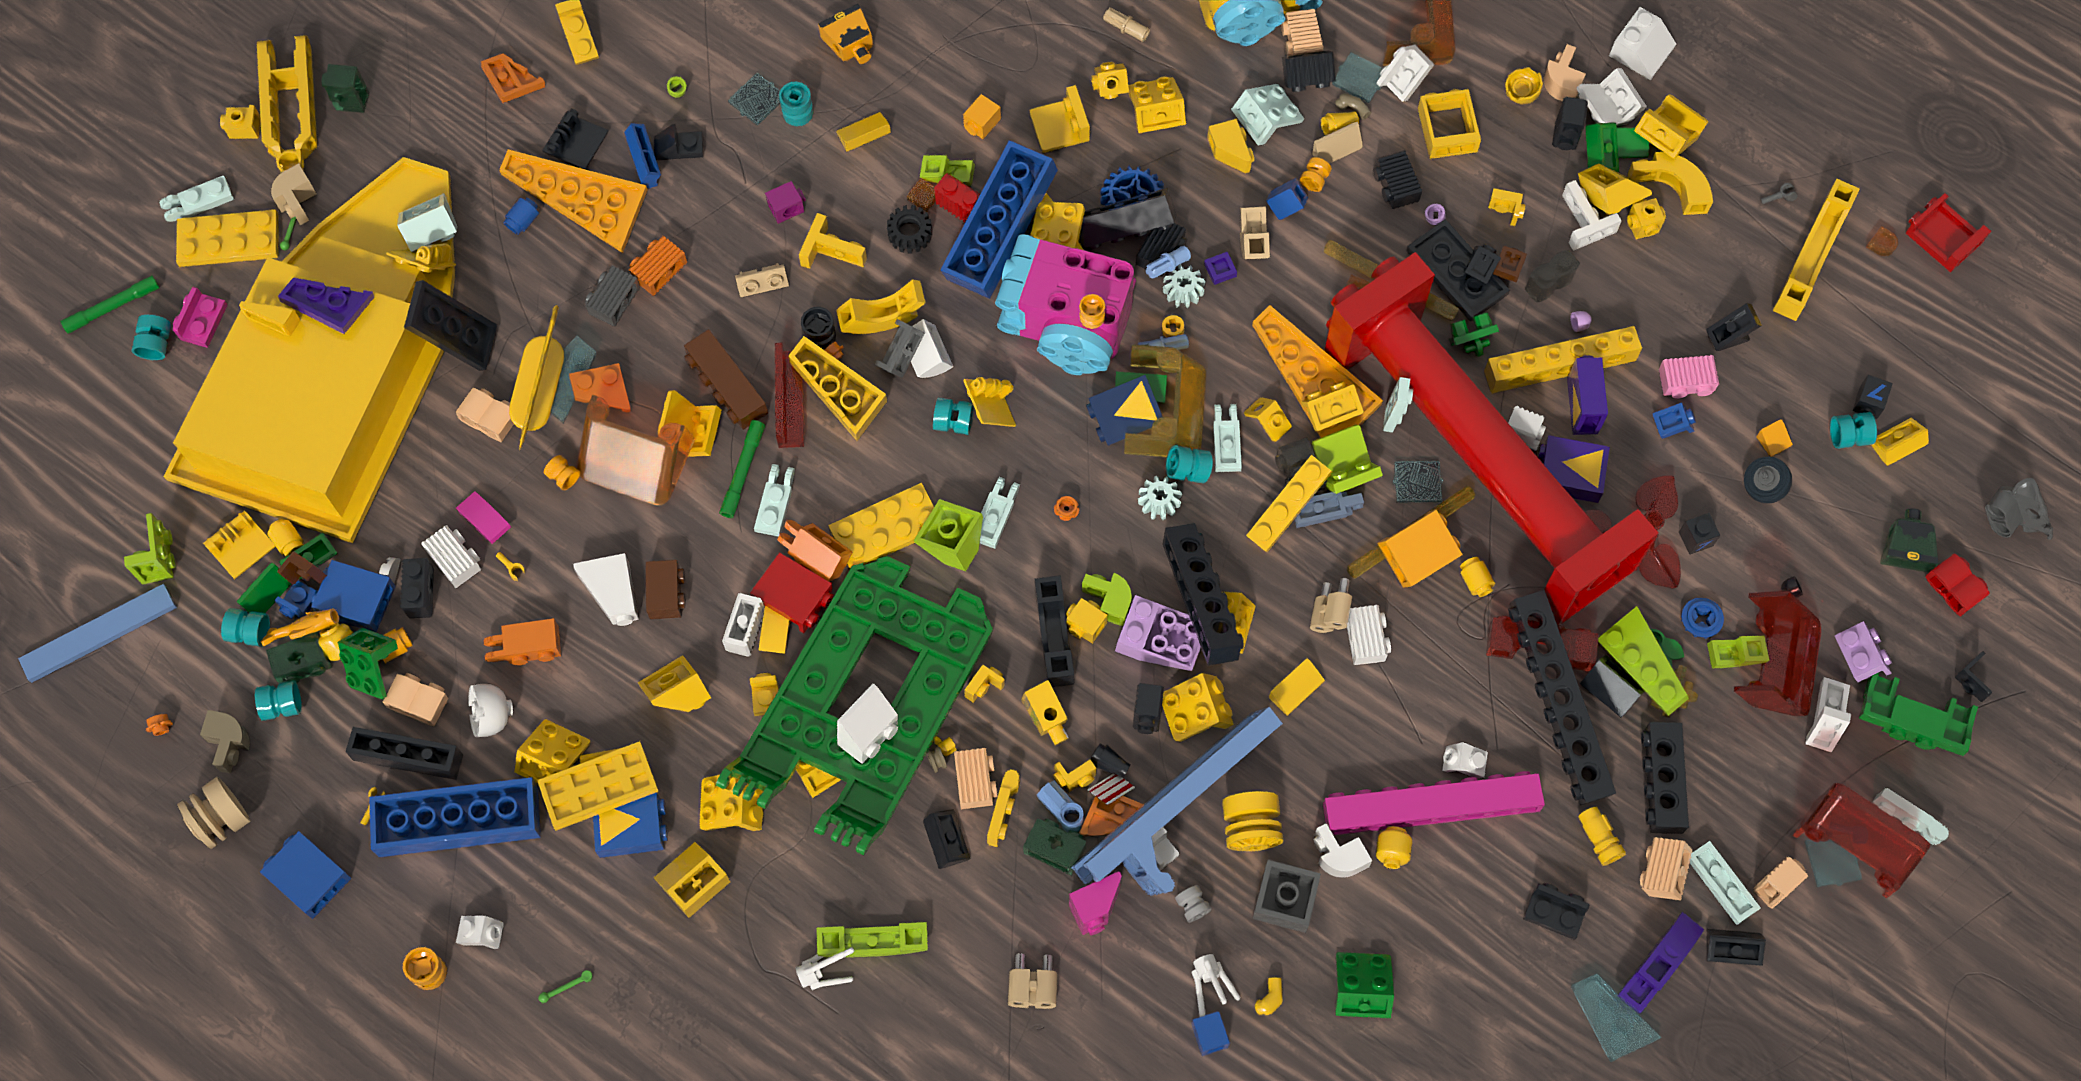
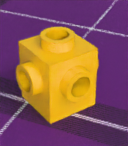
[1091,62,1129,99]
[1627,198,1666,239]

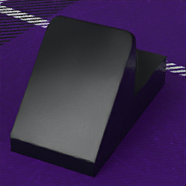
[654,124,704,160]
[1706,303,1762,351]

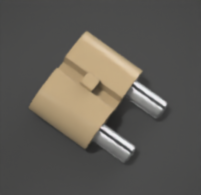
[1310,578,1352,633]
[1008,953,1058,1009]

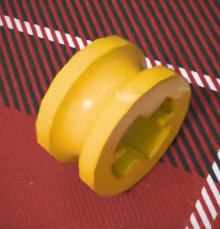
[1162,315,1184,338]

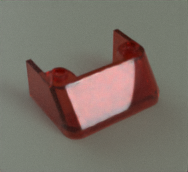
[1734,591,1821,716]
[1793,783,1930,898]

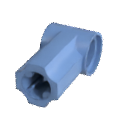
[1037,780,1084,833]

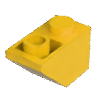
[1207,119,1254,173]

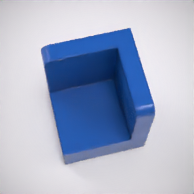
[1266,178,1308,220]
[1191,1012,1230,1056]

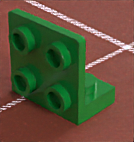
[337,628,398,699]
[1335,952,1394,1018]

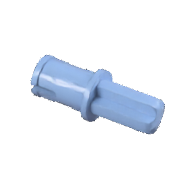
[1145,246,1191,278]

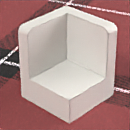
[1152,827,1179,870]

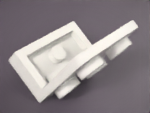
[1576,68,1647,125]

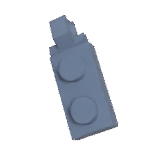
[1294,492,1364,528]

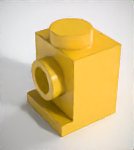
[220,105,261,139]

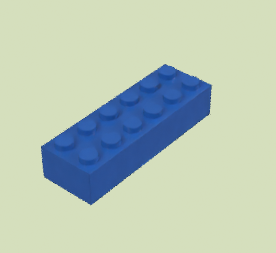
[940,140,1058,299]
[369,777,541,857]

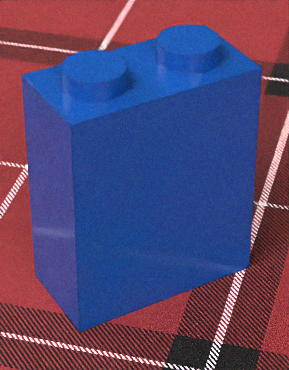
[311,560,396,632]
[260,831,351,919]

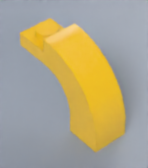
[1628,152,1713,215]
[836,280,925,334]

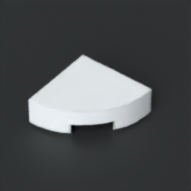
[379,557,400,584]

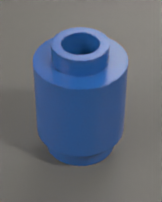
[503,198,539,235]

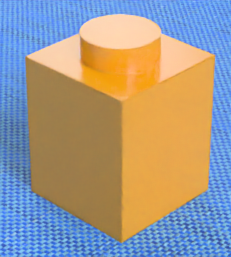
[963,94,1001,139]

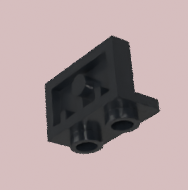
[1523,883,1590,940]

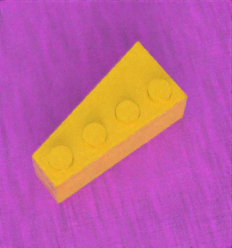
[789,336,887,441]

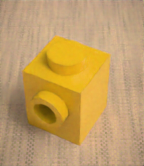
[1065,598,1108,644]

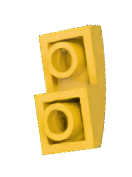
[759,606,791,654]

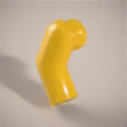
[1255,978,1283,1015]

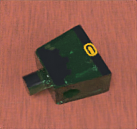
[1880,508,1938,573]

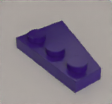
[278,278,374,334]

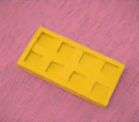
[176,210,279,267]
[828,483,934,570]
[537,741,658,831]

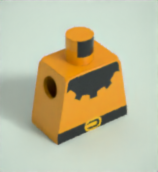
[818,3,873,64]

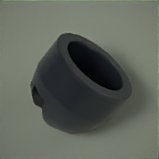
[1781,576,1803,599]

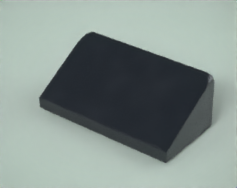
[923,809,971,869]
[1706,929,1766,966]

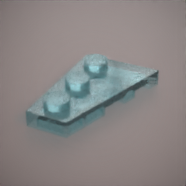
[551,336,596,424]

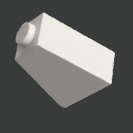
[573,553,639,626]

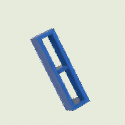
[624,123,661,189]

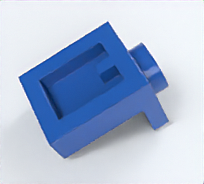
[1652,403,1696,439]
[275,581,316,619]

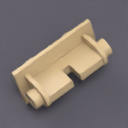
[735,263,789,297]

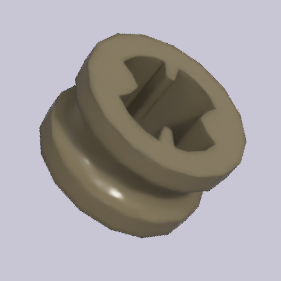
[927,746,947,773]

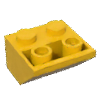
[1578,164,1652,215]
[654,842,730,918]

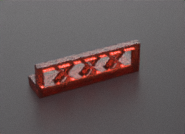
[775,342,804,448]

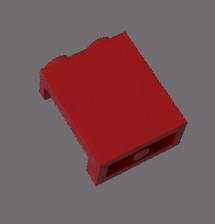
[1906,193,1991,273]
[750,552,834,633]

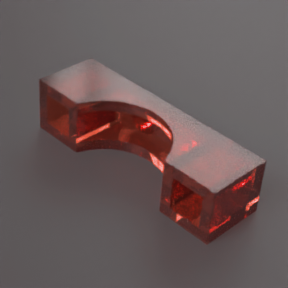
[1486,616,1599,671]

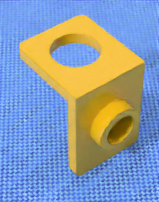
[1244,397,1292,442]

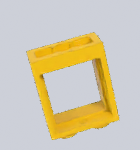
[1418,89,1481,159]

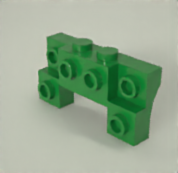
[1859,672,1978,756]

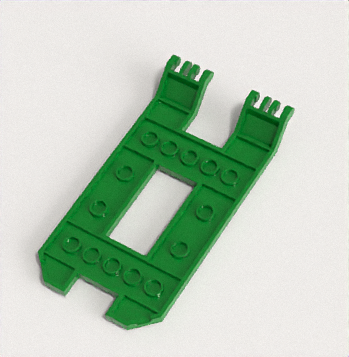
[716,556,993,855]

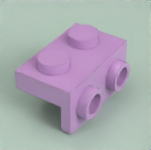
[1834,621,1892,682]

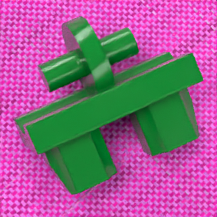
[1449,313,1499,357]

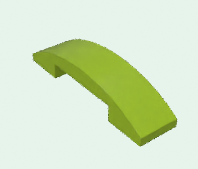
[817,922,928,957]

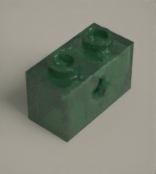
[322,64,369,113]
[266,632,332,683]
[1023,818,1086,876]

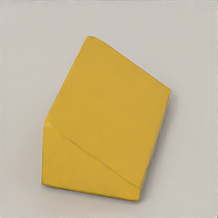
[836,112,891,152]
[1871,418,1929,466]
[1269,658,1325,716]

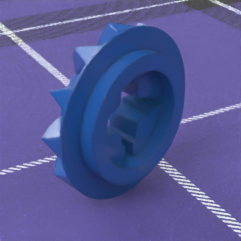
[1681,598,1724,639]

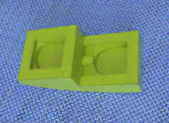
[920,155,975,187]
[1707,636,1769,669]

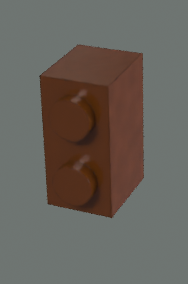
[646,560,686,619]

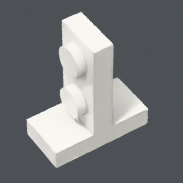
[1562,180,1621,251]
[1805,677,1851,752]

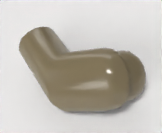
[1335,93,1371,120]

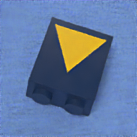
[1086,375,1165,446]

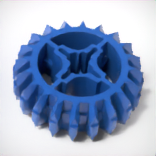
[1100,165,1164,206]

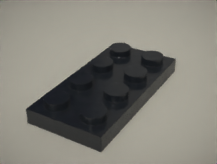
[1406,219,1510,322]
[404,280,497,371]

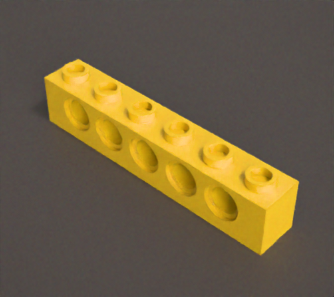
[1484,326,1642,394]

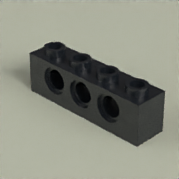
[1641,722,1689,834]

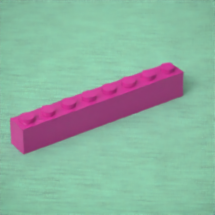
[1323,771,1545,836]

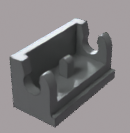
[875,319,925,378]

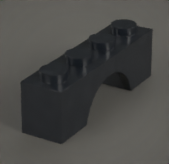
[1034,575,1074,687]

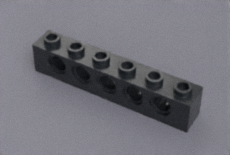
[1162,523,1244,666]

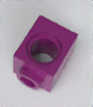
[765,181,806,224]

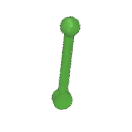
[280,217,296,250]
[539,970,593,1003]

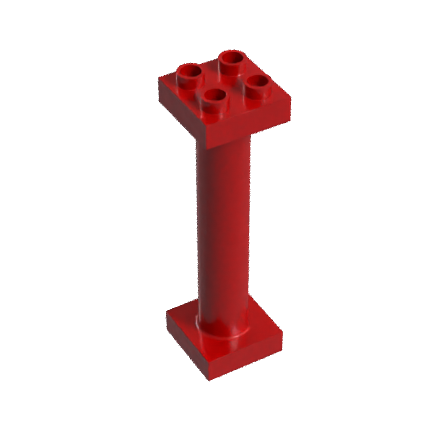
[1324,252,1659,627]

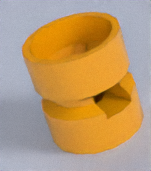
[403,947,447,990]

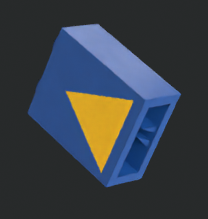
[593,792,668,858]

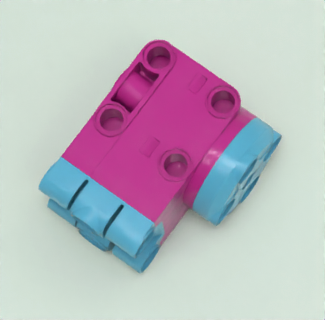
[995,234,1136,375]

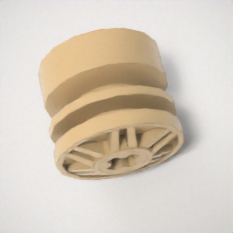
[177,776,251,849]

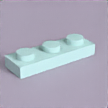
[1383,377,1413,433]
[1690,841,1761,925]

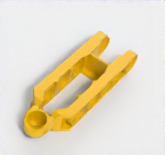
[257,35,317,173]

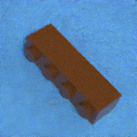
[684,329,768,430]

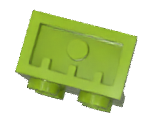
[1312,424,1383,494]
[124,513,176,585]

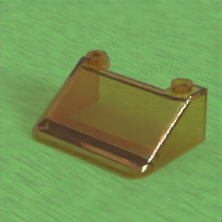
[577,395,695,505]

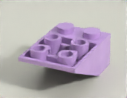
[1115,595,1201,671]

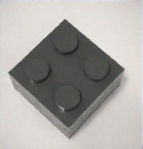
[1253,860,1321,933]

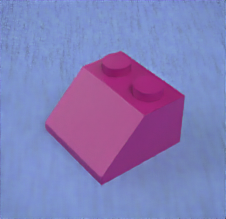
[1069,871,1122,935]

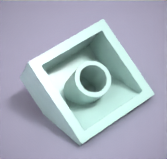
[397,194,457,252]

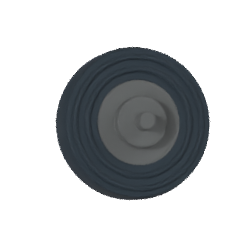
[1744,457,1792,503]

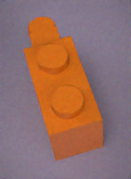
[777,520,853,582]
[484,618,561,665]

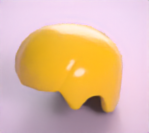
[1505,67,1543,104]

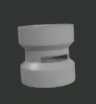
[1175,885,1212,923]

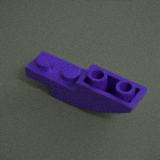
[1617,912,1704,1014]

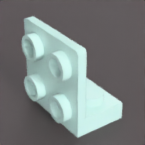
[1231,84,1304,146]

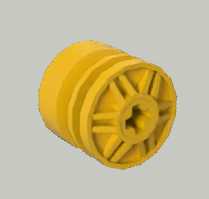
[1222,791,1283,851]

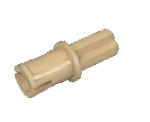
[1103,8,1150,42]

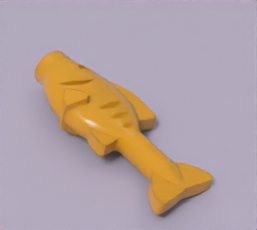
[261,608,339,646]

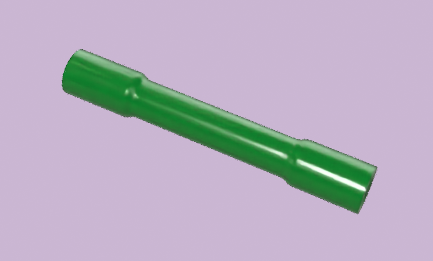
[60,275,160,334]
[719,420,765,518]

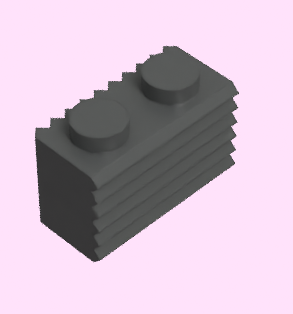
[585,265,640,327]

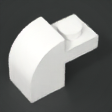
[1313,824,1372,877]

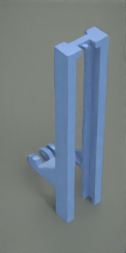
[1071,707,1283,896]

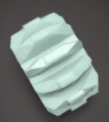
[1163,264,1205,308]
[1138,476,1182,520]

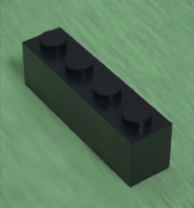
[1078,188,1177,250]
[345,727,463,780]

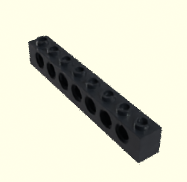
[1508,590,1616,806]

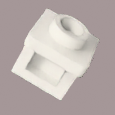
[1443,742,1488,779]
[456,916,504,949]

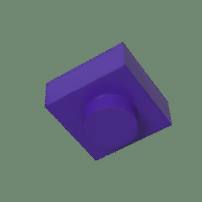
[1204,252,1237,285]

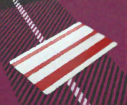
[1088,774,1135,805]

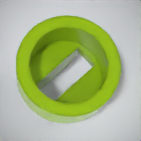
[667,77,686,98]

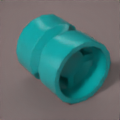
[779,81,814,126]
[132,314,171,360]
[933,397,974,435]
[1830,412,1877,449]
[1166,445,1213,484]
[221,608,270,647]
[255,681,302,721]

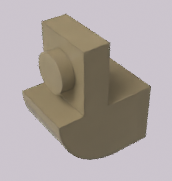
[200,710,250,773]

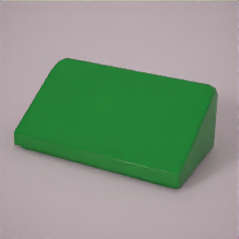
[1586,123,1619,172]
[1616,128,1649,158]
[279,533,338,579]
[237,562,291,614]

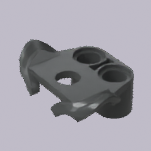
[1985,478,2053,540]

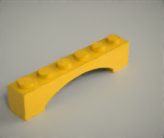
[1772,179,1860,321]

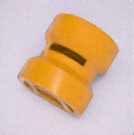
[1299,157,1332,192]
[1079,294,1105,329]
[544,455,580,491]

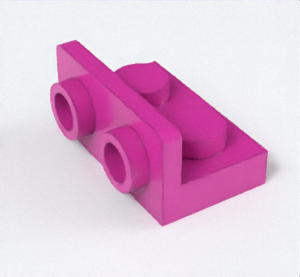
[173,287,228,348]

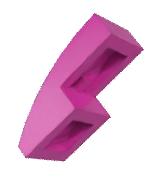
[456,491,511,544]

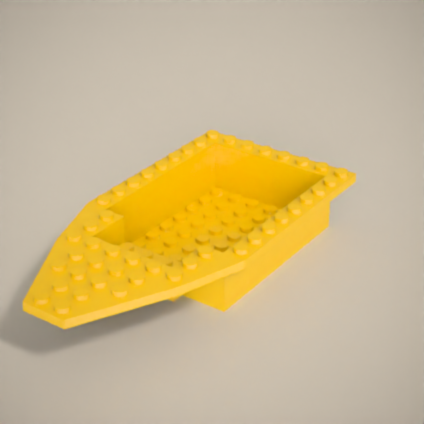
[163,157,455,543]

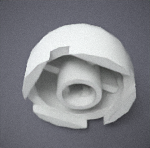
[468,684,513,737]

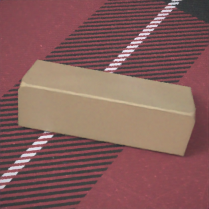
[1312,122,1363,164]

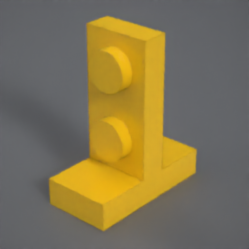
[555,0,599,65]
[799,213,867,269]

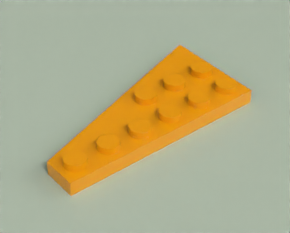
[499,149,647,253]
[1252,305,1383,438]

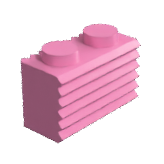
[1659,355,1719,399]

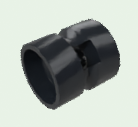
[801,307,836,350]

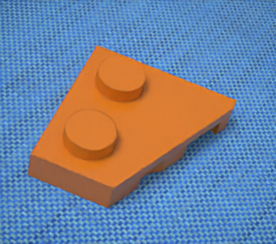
[481,53,545,103]
[569,363,631,412]
[1079,796,1144,837]

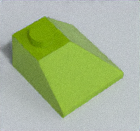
[914,499,983,572]

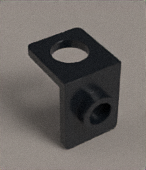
[1955,651,1992,702]

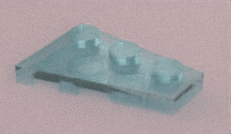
[1571,974,1662,1063]

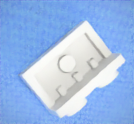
[1377,45,1435,102]

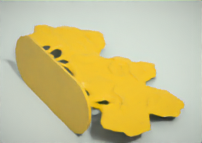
[509,305,564,451]

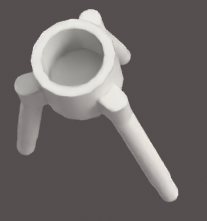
[796,948,854,990]
[1191,954,1240,1017]

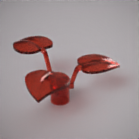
[1585,475,1681,589]

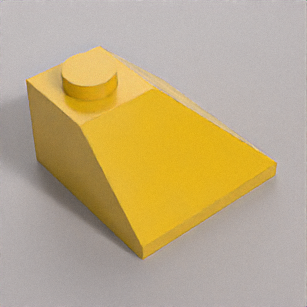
[638,655,711,712]

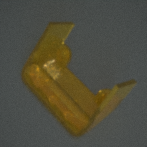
[1124,345,1206,457]

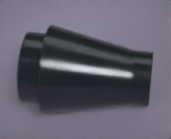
[1090,743,1131,778]

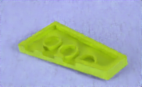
[1597,606,1689,716]

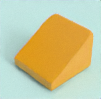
[1756,419,1793,457]

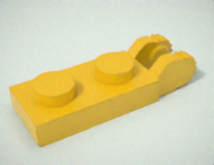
[987,769,1020,847]

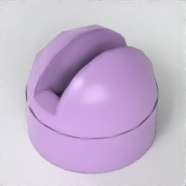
[1425,204,1446,226]
[1571,311,1591,332]

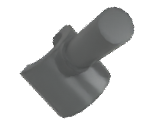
[1761,183,1798,204]

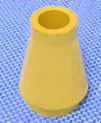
[1321,111,1359,135]

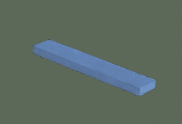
[18,584,177,683]

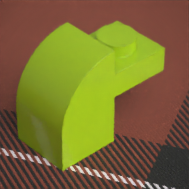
[1082,573,1131,626]

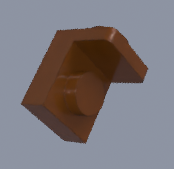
[1493,246,1527,282]
[277,551,327,585]

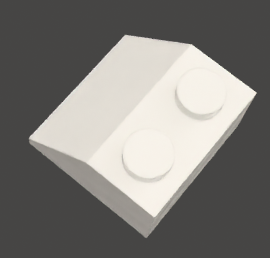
[1609,7,1676,80]
[837,684,898,764]

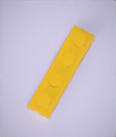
[1246,455,1332,552]

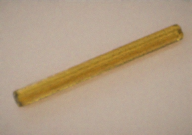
[1323,240,1459,320]
[1347,486,1475,578]

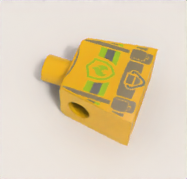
[1021,680,1069,745]

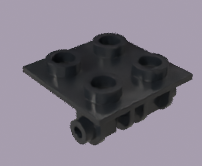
[542,109,609,170]

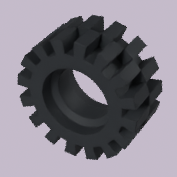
[887,205,932,254]

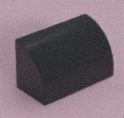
[1580,655,1645,718]

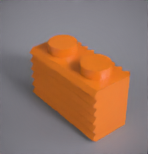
[628,236,687,296]

